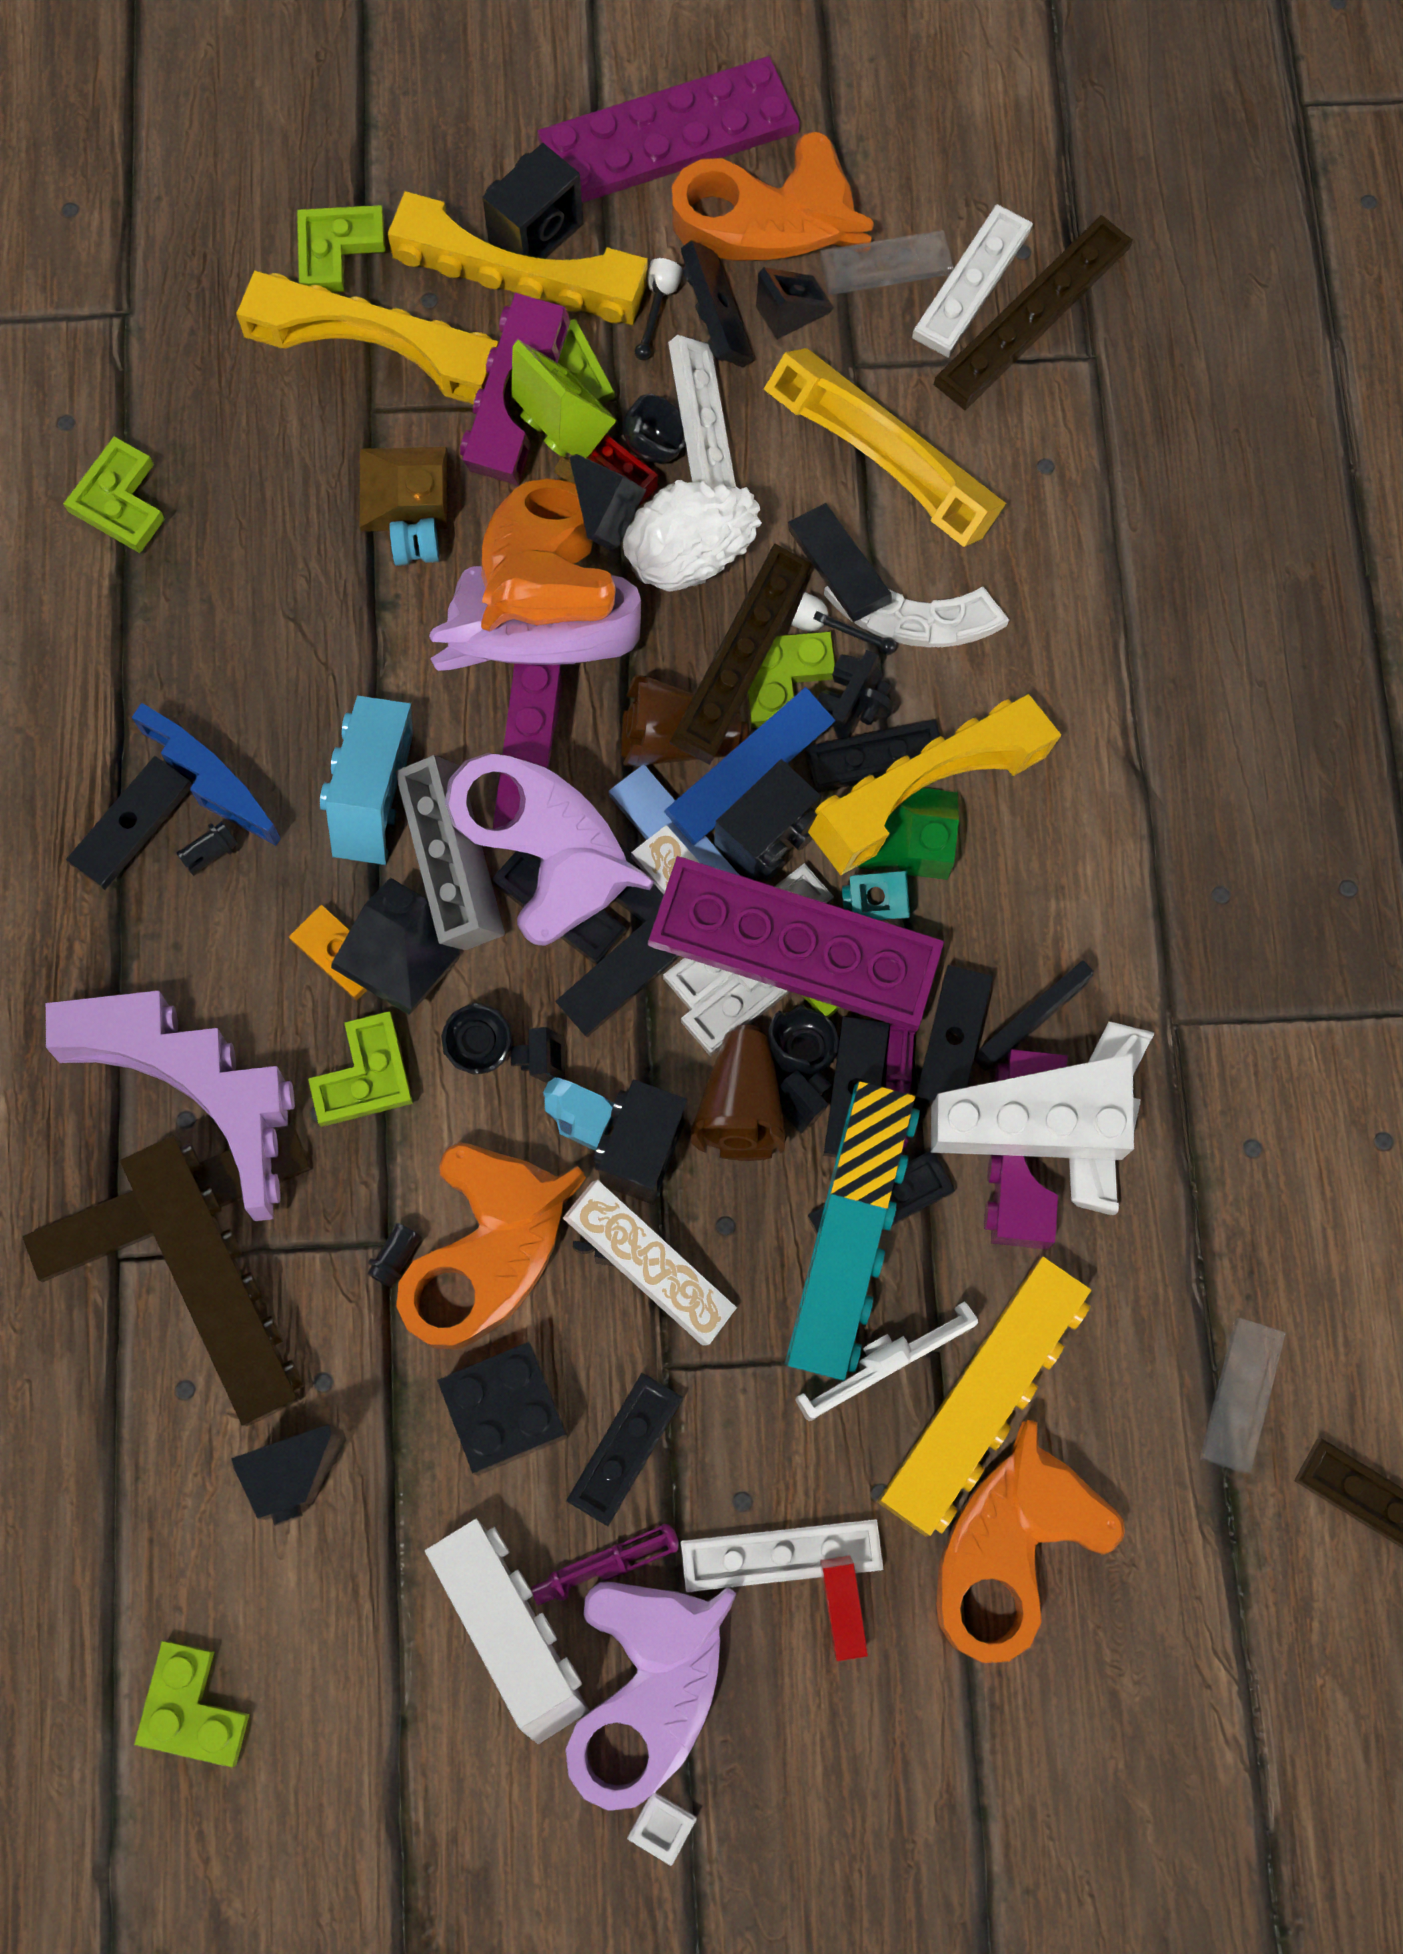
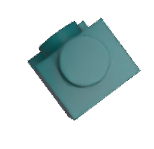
[842,870,910,920]

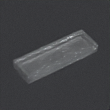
[1199,1318,1286,1474]

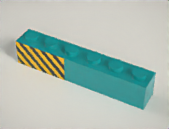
[784,1081,920,1381]

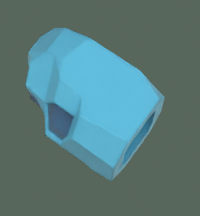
[543,1077,614,1151]

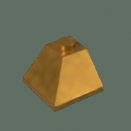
[359,447,448,531]

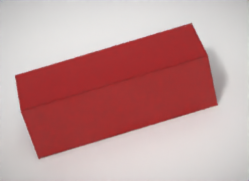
[587,434,658,506]
[820,1555,868,1662]

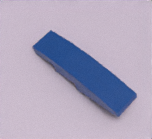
[132,702,281,846]

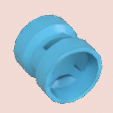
[390,517,440,566]

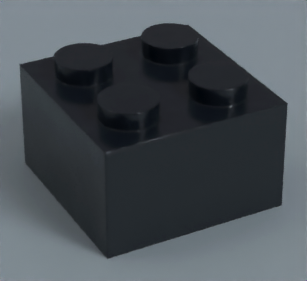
[482,142,583,259]
[714,759,822,882]
[593,1079,688,1205]
[437,1342,568,1476]

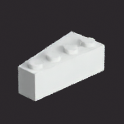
[931,1054,1134,1160]
[424,1518,590,1744]

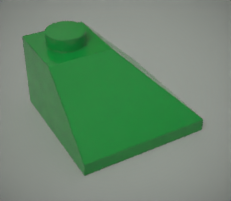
[858,788,959,880]

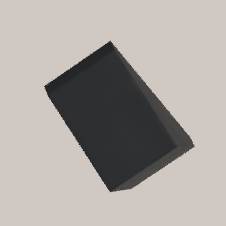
[756,267,834,339]
[569,454,646,551]

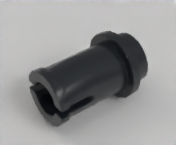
[176,821,238,876]
[367,1223,422,1288]

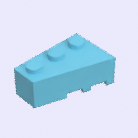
[320,695,413,865]

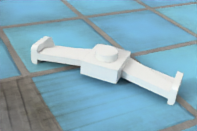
[1069,1021,1155,1215]
[795,1301,978,1421]

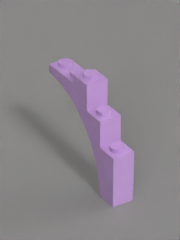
[46,991,295,1221]

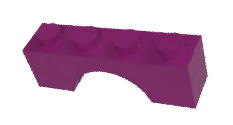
[460,293,571,486]
[493,663,563,829]
[984,1049,1068,1250]

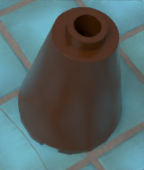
[621,675,748,766]
[691,1025,786,1161]

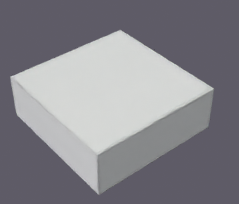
[627,1792,697,1866]

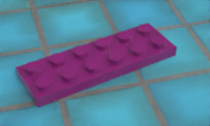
[538,56,800,203]
[648,856,944,1032]

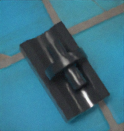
[817,650,895,739]

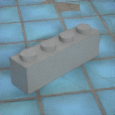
[395,755,505,950]

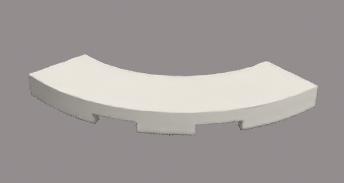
[824,586,1009,647]

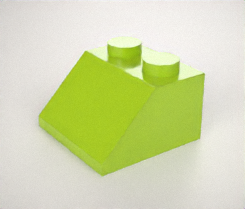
[512,339,617,458]

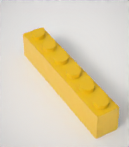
[877,1257,1091,1537]

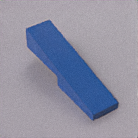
[664,687,836,846]

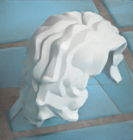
[622,480,762,591]

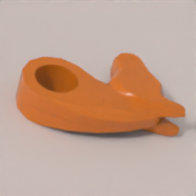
[672,132,873,260]
[481,478,616,632]
[396,1142,586,1350]
[936,1419,1125,1663]

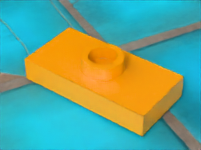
[289,905,367,1001]

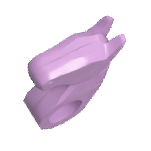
[429,566,641,671]
[445,753,655,946]
[566,1582,736,1811]

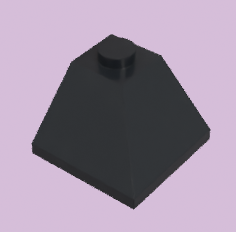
[331,877,460,1015]
[231,1424,346,1526]

